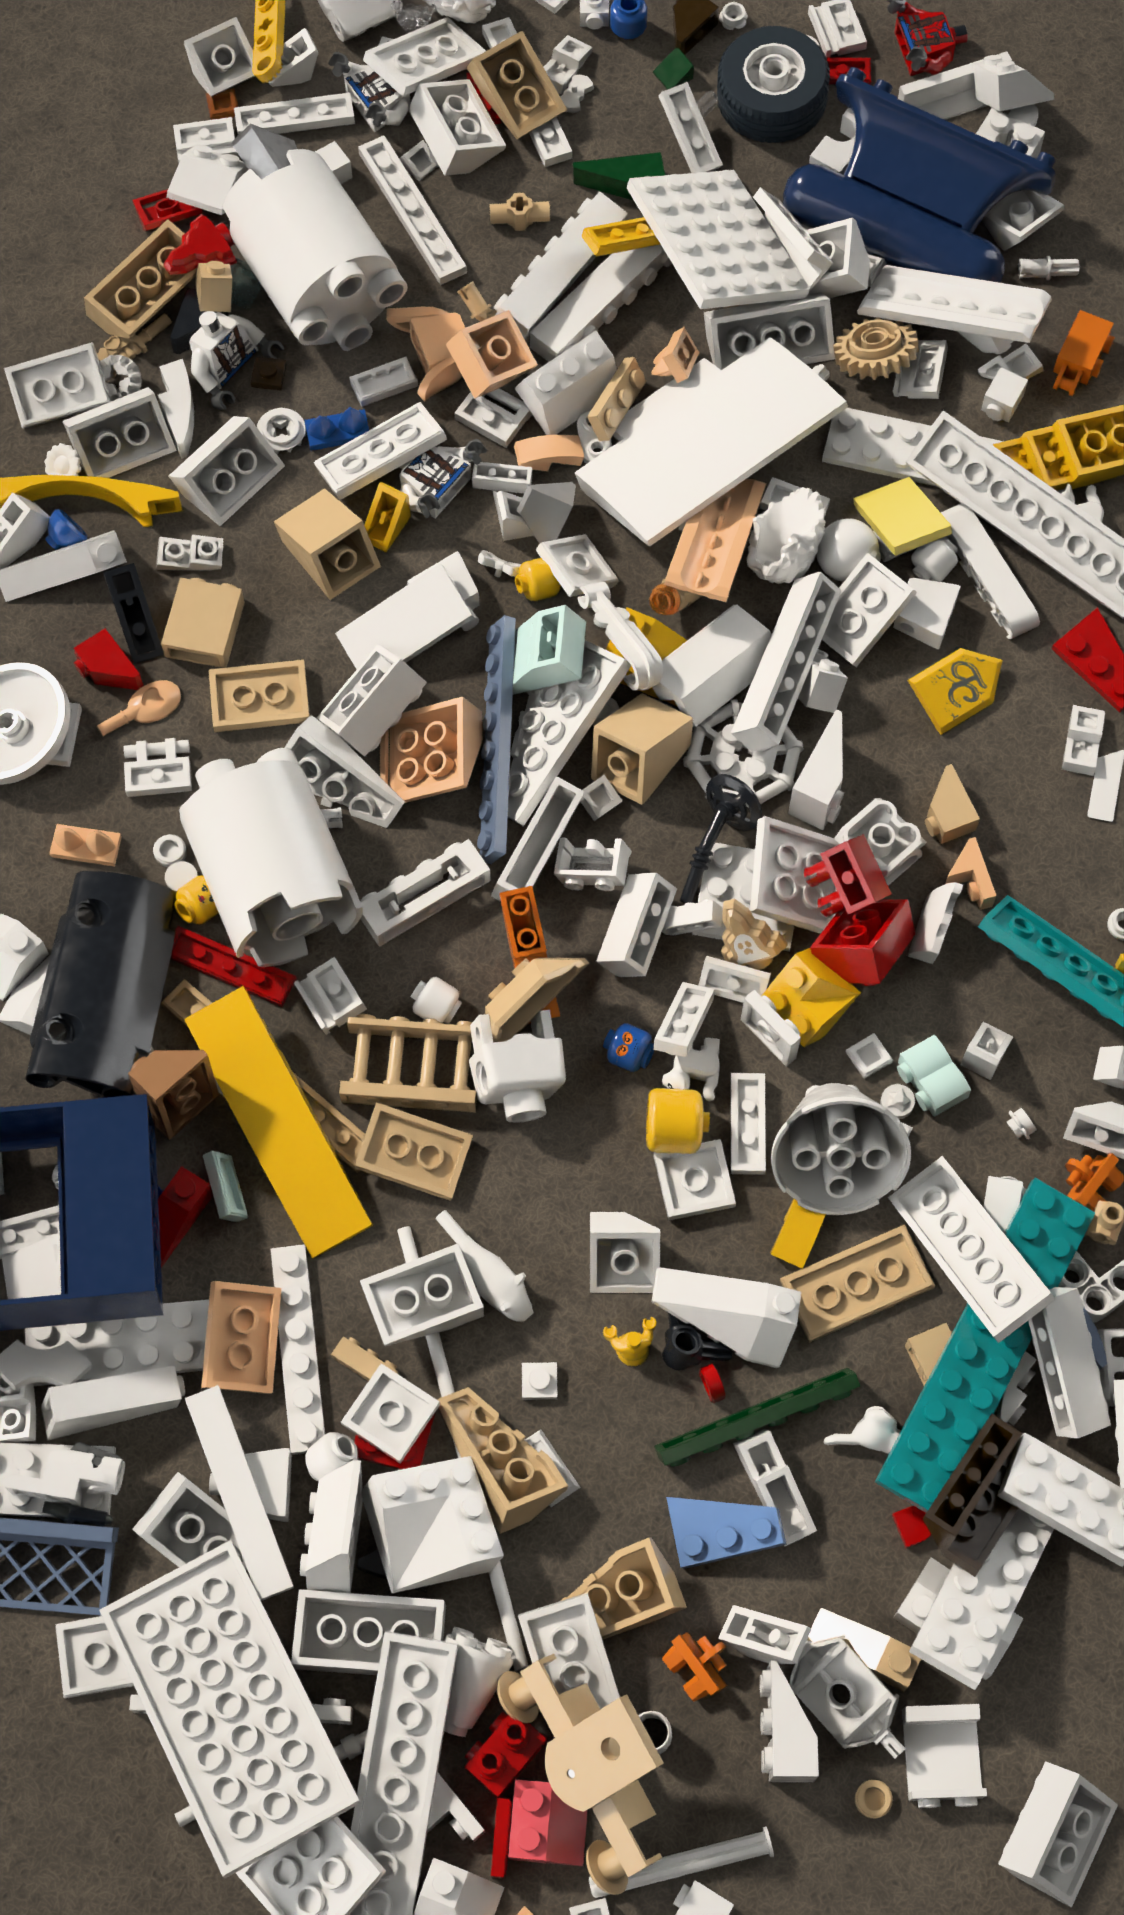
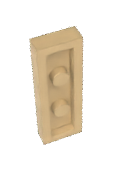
[587,357,646,441]

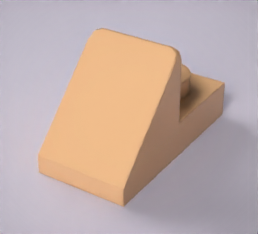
[945,837,996,910]

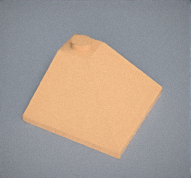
[380,697,483,803]

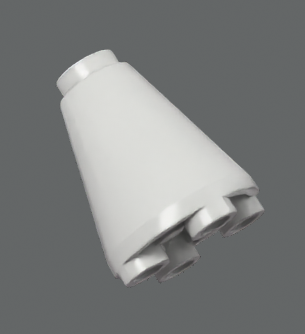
[444,1627,515,1737]

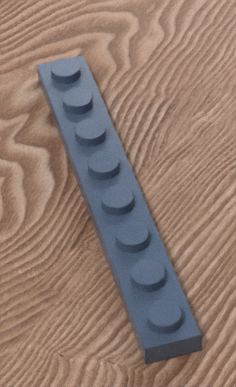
[477,615,516,864]

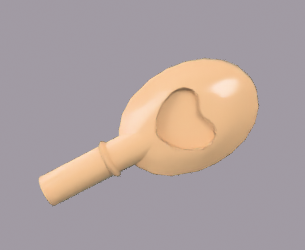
[97,680,181,736]

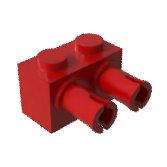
[804,834,892,917]
[464,1712,547,1798]

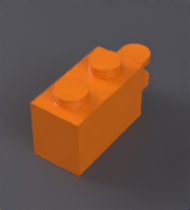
[1053,310,1115,396]

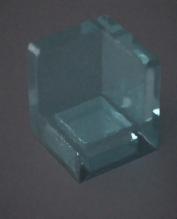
[230,257,262,310]

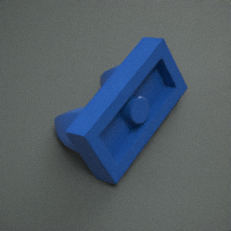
[304,407,369,451]

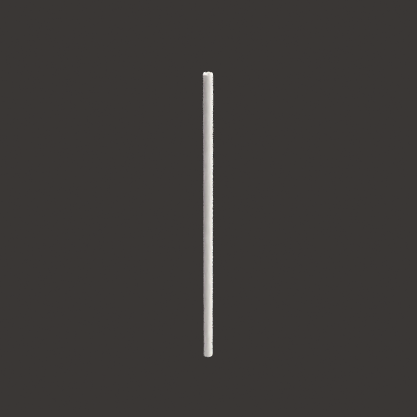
[397,1226,528,1671]

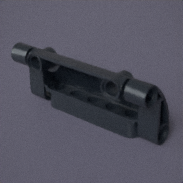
[25,871,176,1098]

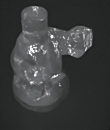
[391,0,437,33]

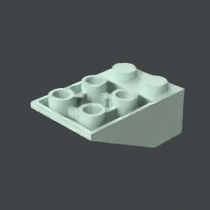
[513,605,586,695]

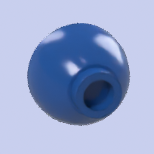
[45,509,87,550]

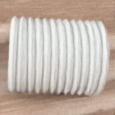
[638,1711,672,1754]

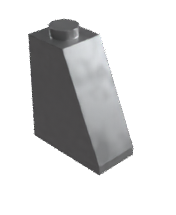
[232,123,297,180]

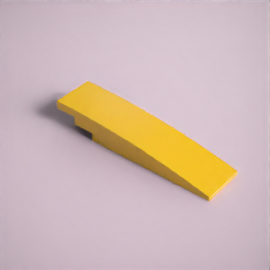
[993,405,1124,491]
[184,986,373,1258]

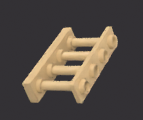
[339,1014,477,1113]

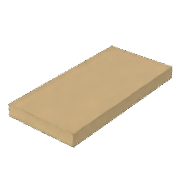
[780,1224,935,1343]

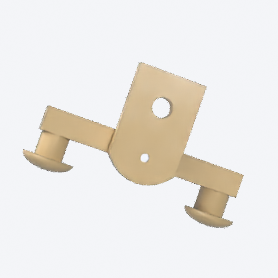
[497,1654,664,1895]

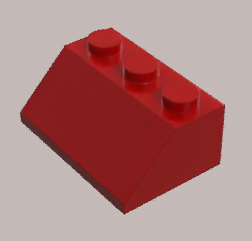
[810,899,915,986]

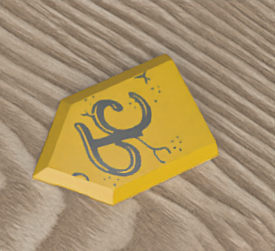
[907,648,1003,735]

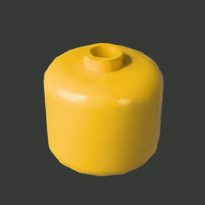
[646,1088,710,1154]

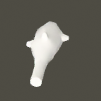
[435,1210,533,1322]

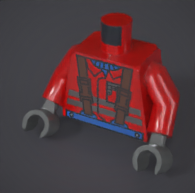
[887,0,968,76]

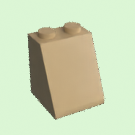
[274,488,381,600]
[591,693,693,805]

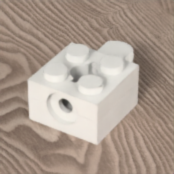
[976,104,1045,159]

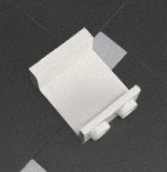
[902,1704,987,1808]

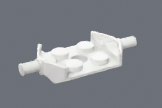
[789,1635,906,1759]

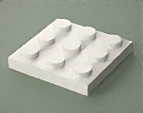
[750,816,839,934]
[692,843,794,951]
[236,1816,386,1915]

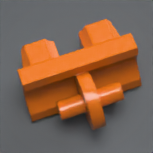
[1065,1153,1124,1211]
[662,1632,727,1702]

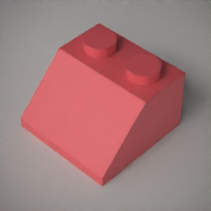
[508,1779,588,1866]

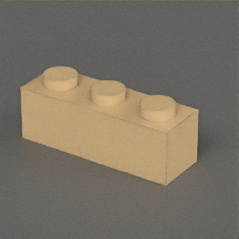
[331,1336,399,1381]

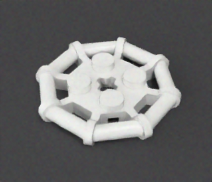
[683,699,804,807]

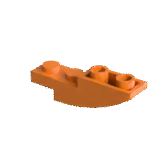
[499,886,560,1024]

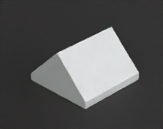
[184,17,255,97]
[982,190,1065,251]

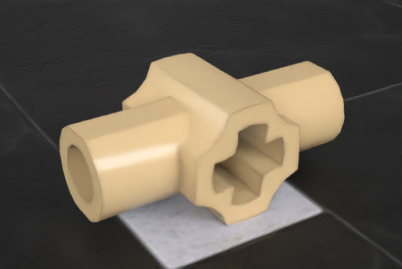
[490,193,550,231]
[1086,1200,1124,1245]

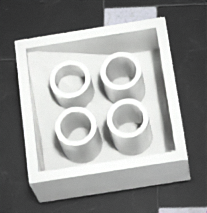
[360,1456,504,1593]

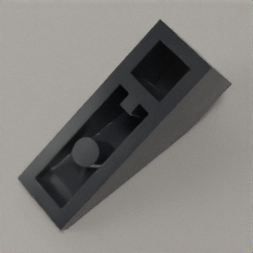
[104,563,164,664]

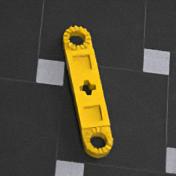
[252,0,285,83]

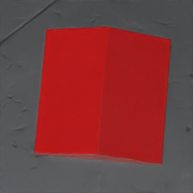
[132,189,203,231]

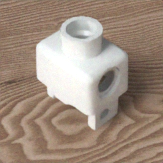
[469,1010,566,1122]

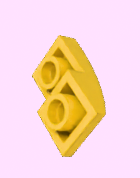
[770,1199,826,1269]

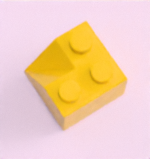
[761,948,861,1047]

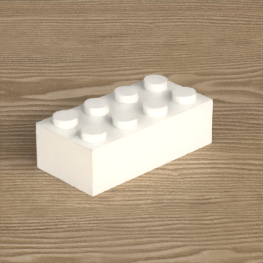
[291,1589,446,1675]

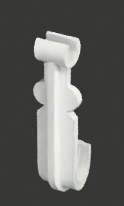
[578,582,663,691]

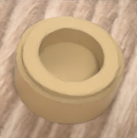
[855,1780,893,1819]

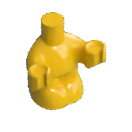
[603,1317,657,1367]

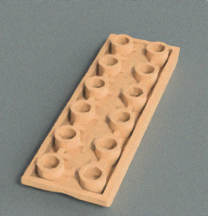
[664,479,767,602]

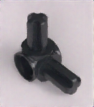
[662,1313,733,1371]

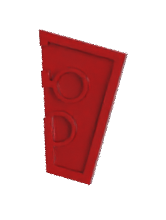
[1052,607,1124,713]

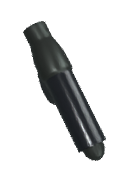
[42,1501,113,1526]

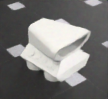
[834,798,927,886]

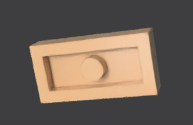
[651,327,700,383]
[49,824,122,867]

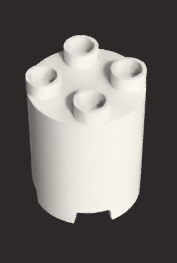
[222,149,408,351]
[179,748,363,967]

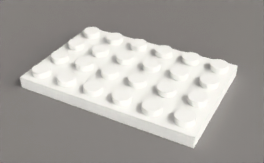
[627,170,810,309]

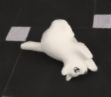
[824,1406,901,1454]

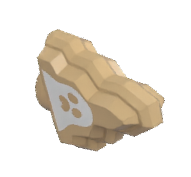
[721,898,787,970]

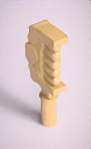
[97,313,172,378]

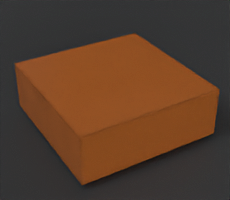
[206,88,238,120]

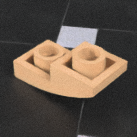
[514,435,584,471]

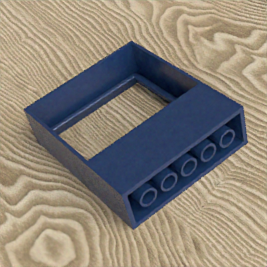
[0,1094,164,1331]

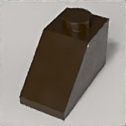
[673,0,719,55]

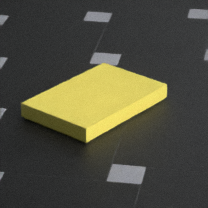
[853,477,952,556]

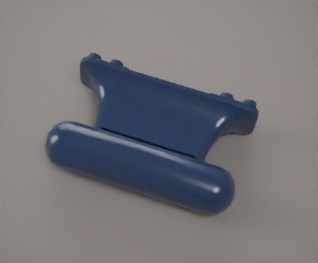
[783,67,1056,283]

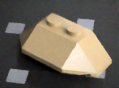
[485,958,589,1043]

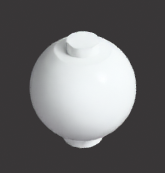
[817,519,881,582]

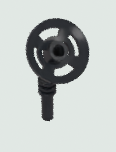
[679,774,762,904]

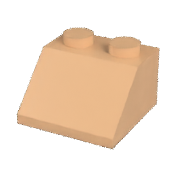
[446,310,538,399]

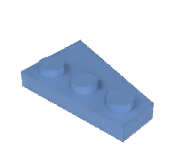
[666,1497,787,1569]

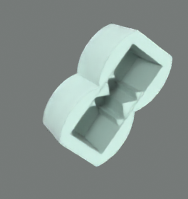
[897,1035,971,1117]

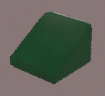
[653,48,694,90]

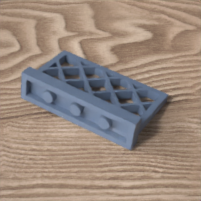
[0,1517,119,1616]

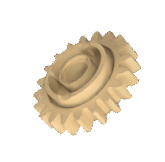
[833,318,919,380]

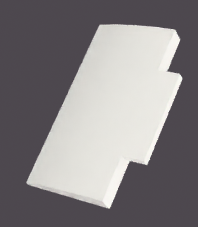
[575,337,848,547]

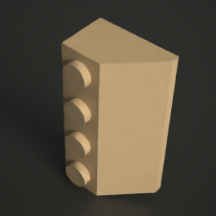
[84,219,197,338]

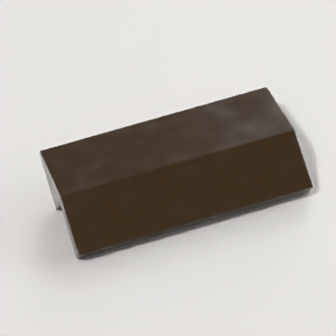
[923,1414,1023,1577]

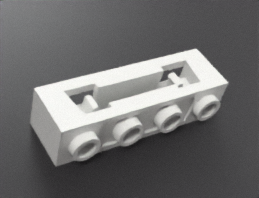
[360,839,491,947]

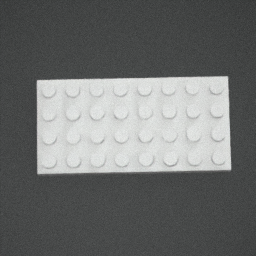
[99,1540,360,1878]

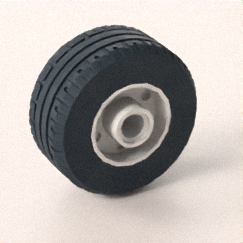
[717,26,830,143]

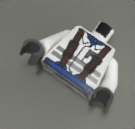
[328,52,410,132]
[189,311,284,410]
[400,439,487,519]

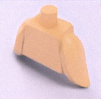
[386,306,465,402]

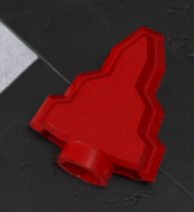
[163,214,237,275]

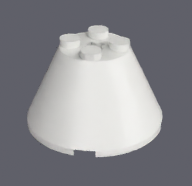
[771,1083,911,1215]

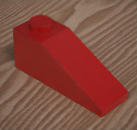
[158,1166,213,1268]

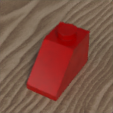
[73,628,144,690]

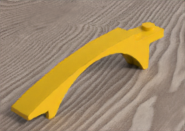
[0,475,182,527]

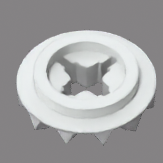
[99,355,142,402]
[257,408,306,454]

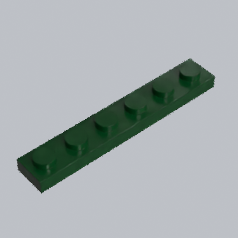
[654,1368,860,1467]

